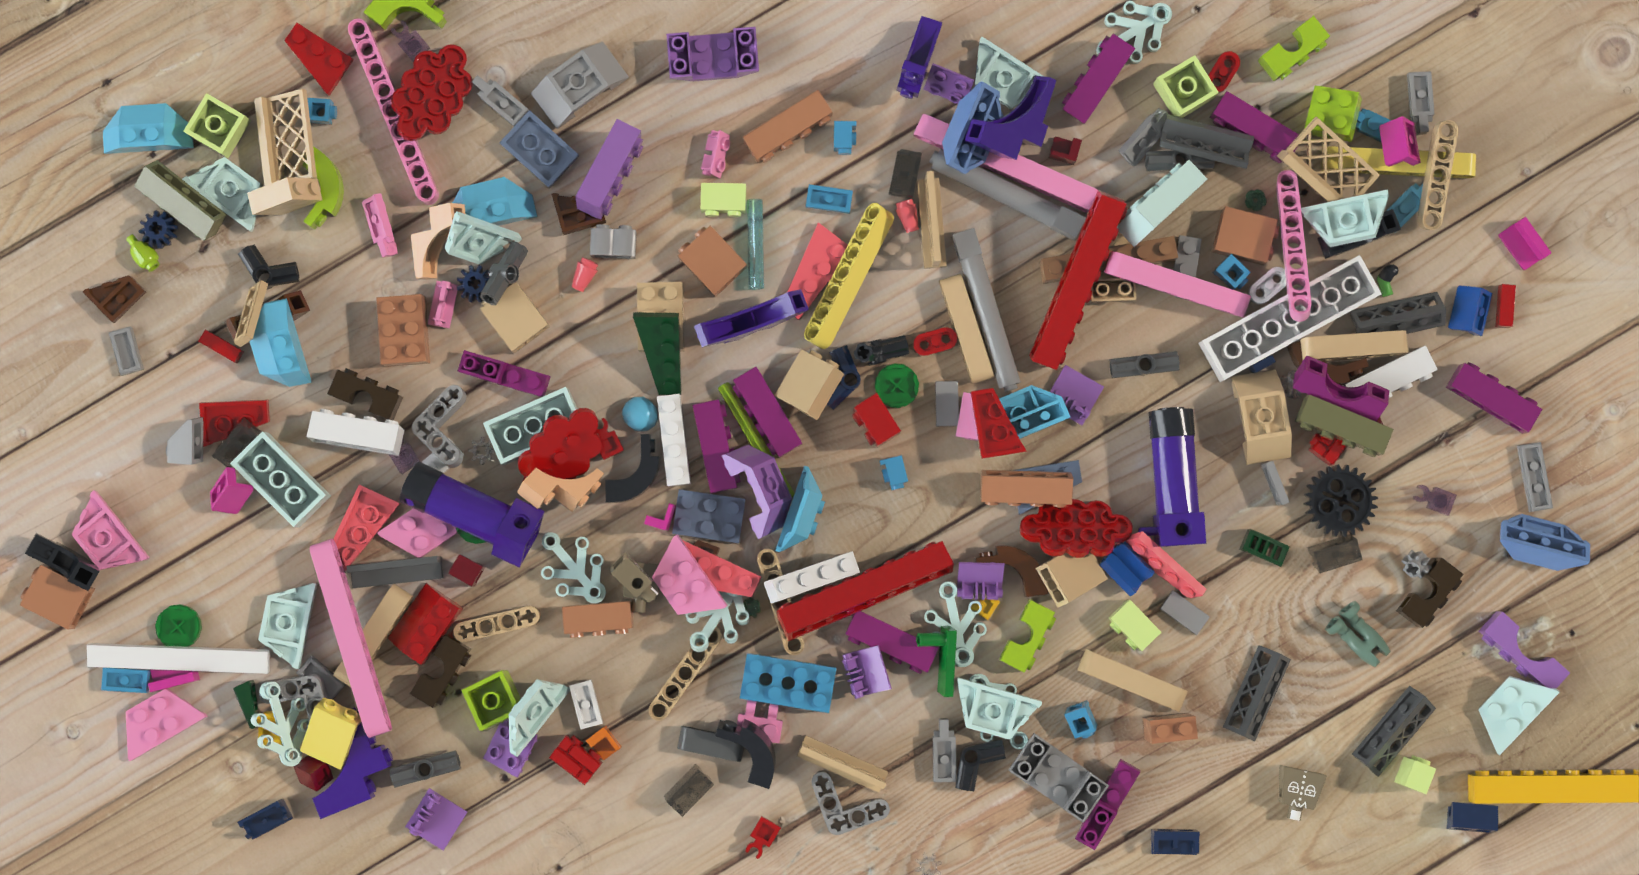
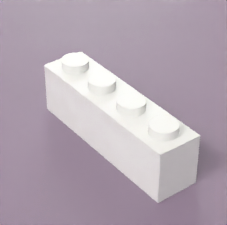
[1341,346,1438,398]
[657,394,691,487]
[306,409,404,456]
[764,551,860,603]

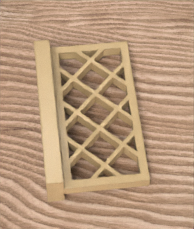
[254,89,317,186]
[1277,117,1380,202]
[917,171,947,269]
[797,735,888,792]

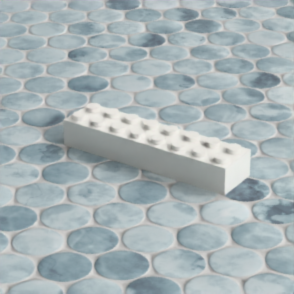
[1198,255,1381,382]

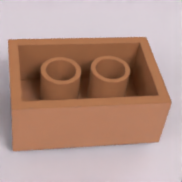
[376,294,430,367]

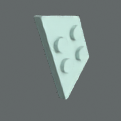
[974,37,1043,110]
[182,157,262,232]
[1301,189,1389,247]
[445,211,522,265]
[258,583,318,669]
[1479,676,1559,755]
[957,677,1042,740]
[508,679,570,757]

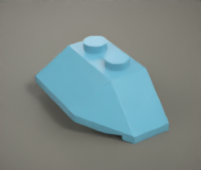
[103,103,194,154]
[452,177,538,226]
[250,298,312,387]
[999,385,1070,439]
[775,466,825,552]

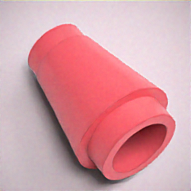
[895,199,919,233]
[571,257,598,292]

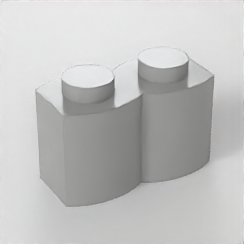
[590,224,637,259]

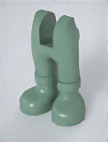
[1325,601,1391,667]

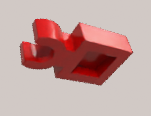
[595,418,624,460]
[745,816,781,859]

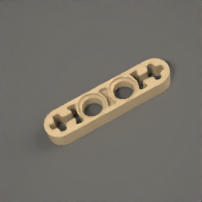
[453,606,541,642]

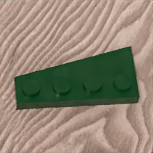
[633,312,682,395]

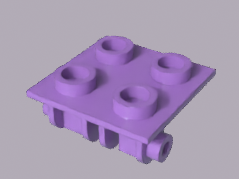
[924,63,974,104]
[1050,365,1104,425]
[957,562,1005,600]
[841,645,892,699]
[483,720,538,778]
[405,788,467,851]

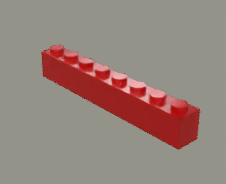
[1029,190,1127,370]
[777,541,954,641]

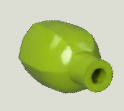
[126,234,160,272]

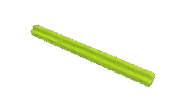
[718,382,795,498]

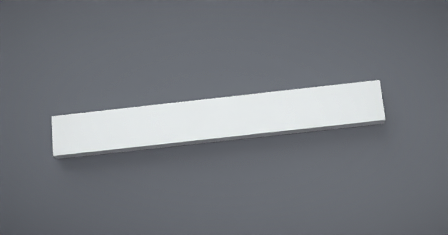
[87,643,270,674]

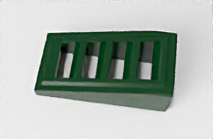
[1239,529,1290,567]
[233,680,259,729]

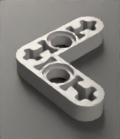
[412,385,467,468]
[259,673,328,722]
[812,771,890,835]

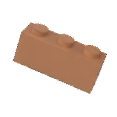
[562,601,634,638]

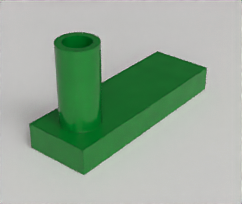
[916,626,957,697]

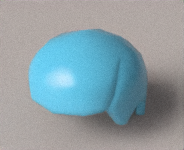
[622,397,658,432]

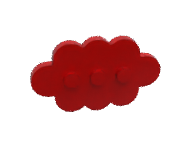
[391,44,473,141]
[518,408,602,482]
[1019,499,1133,558]

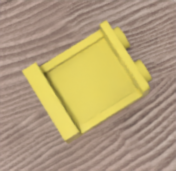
[300,698,362,770]

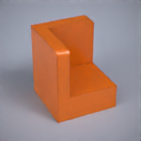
[586,726,622,760]

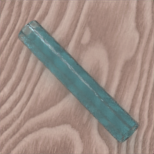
[747,199,764,290]

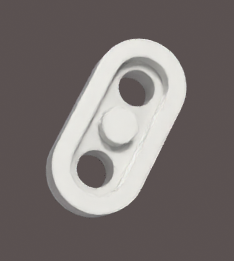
[1248,267,1286,304]

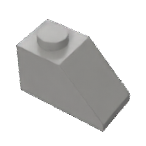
[166,417,203,465]

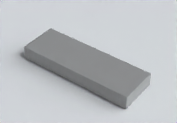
[1517,442,1553,512]

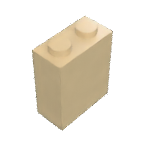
[247,177,322,215]
[480,282,550,353]
[774,349,844,420]
[1036,553,1108,607]

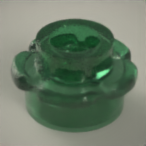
[1245,189,1267,211]
[743,597,761,618]

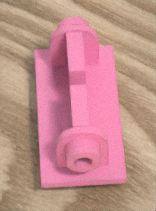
[701,130,730,179]
[428,281,459,329]

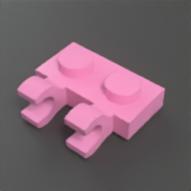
[737,700,783,743]

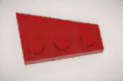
[284,22,353,96]
[970,388,1027,459]
[199,399,270,447]

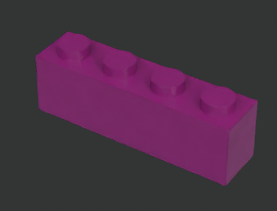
[1062,34,1135,124]
[1209,91,1299,163]
[1446,362,1543,434]
[732,367,802,458]
[692,399,741,494]
[845,611,939,674]

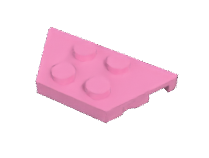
[72,490,150,570]
[377,508,458,558]
[652,534,727,615]
[126,688,208,761]

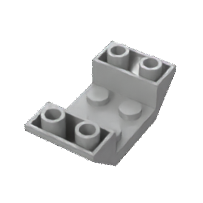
[531,42,629,129]
[1008,733,1109,823]

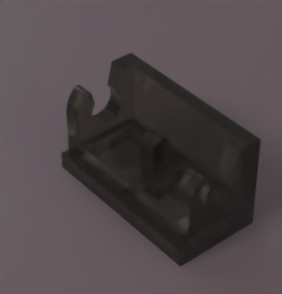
[889,149,922,199]
[212,417,262,467]
[1308,534,1363,573]
[664,764,714,817]

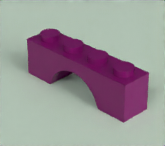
[1293,355,1390,422]

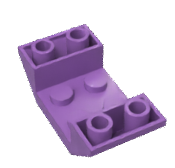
[666,27,759,82]
[722,445,792,539]

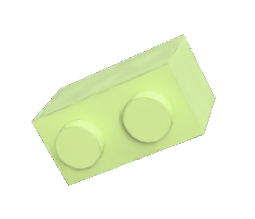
[700,183,746,217]
[1108,599,1162,651]
[1394,755,1436,794]

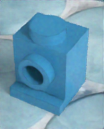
[307,98,337,125]
[834,121,857,155]
[1212,254,1251,290]
[879,455,908,491]
[1064,700,1098,739]

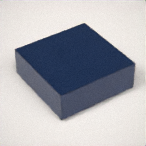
[1249,355,1276,374]

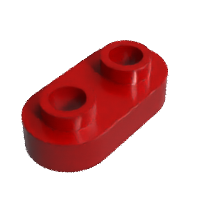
[1208,51,1240,93]
[913,327,957,356]

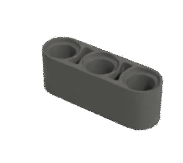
[677,726,744,762]

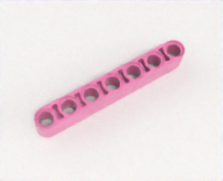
[1276,170,1311,322]
[1104,251,1251,318]

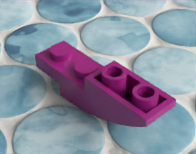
[457,350,551,397]
[1075,759,1140,850]

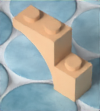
[411,203,466,280]
[517,468,604,512]

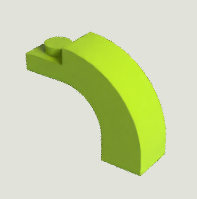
[364,0,447,30]
[302,146,344,229]

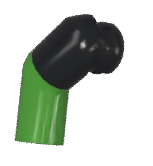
[1377,264,1399,297]

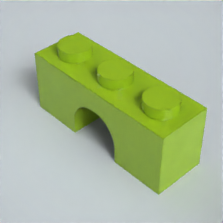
[1258,15,1330,81]
[999,600,1056,673]

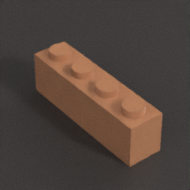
[743,90,833,163]
[980,470,1073,507]

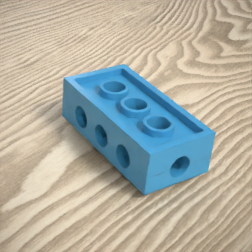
[740,653,836,713]

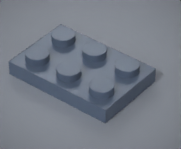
[499,110,579,189]
[672,489,746,543]

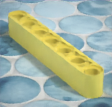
[1322,146,1476,178]
[804,203,894,349]

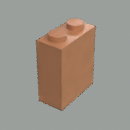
[1211,206,1279,265]
[678,226,748,297]
[20,565,95,629]
[1142,713,1198,744]

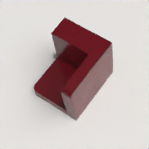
[1048,137,1082,165]
[448,555,485,587]
[293,755,334,792]

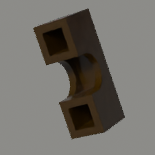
[327,368,403,420]
[1396,558,1464,628]
[410,635,472,708]

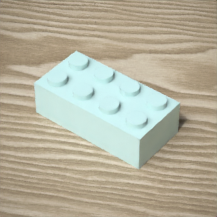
[1117,160,1207,247]
[483,387,577,465]
[230,431,331,528]

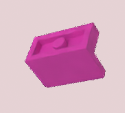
[1379,116,1421,167]
[1498,217,1551,270]
[210,467,253,514]
[644,503,676,531]
[148,669,200,692]

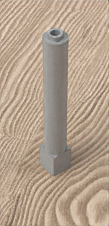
[929,149,1086,240]
[952,228,1021,392]

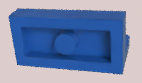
[1448,285,1493,336]
[1099,541,1155,596]

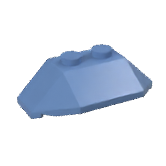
[942,82,1002,174]
[1500,514,1590,571]

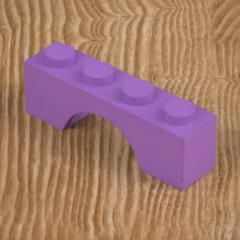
[1479,611,1570,688]

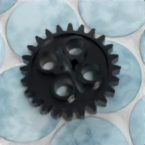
[1303,464,1378,537]

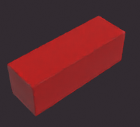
[1495,284,1516,328]
[198,329,244,363]

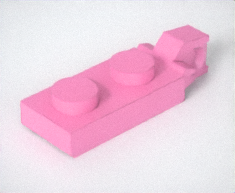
[362,193,398,257]

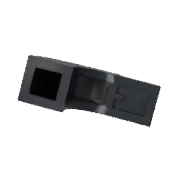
[1317,209,1401,259]
[605,434,660,503]
[25,533,100,591]
[715,719,776,789]

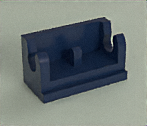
[237,799,293,840]
[1446,802,1498,833]
[1151,829,1200,855]

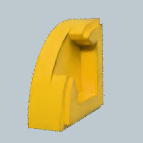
[971,598,1000,620]

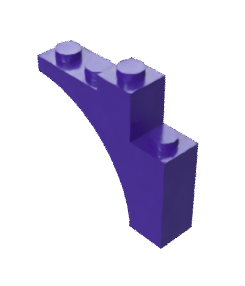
[897,16,943,99]
[965,75,1057,160]
[694,289,809,347]
[312,707,393,819]

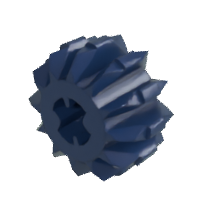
[138,210,179,249]
[457,265,490,303]

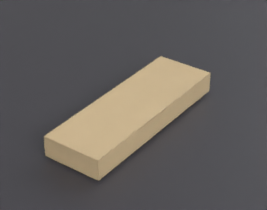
[234,280,268,347]

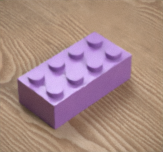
[575,119,643,219]

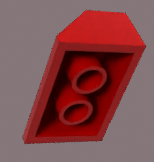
[387,583,463,665]

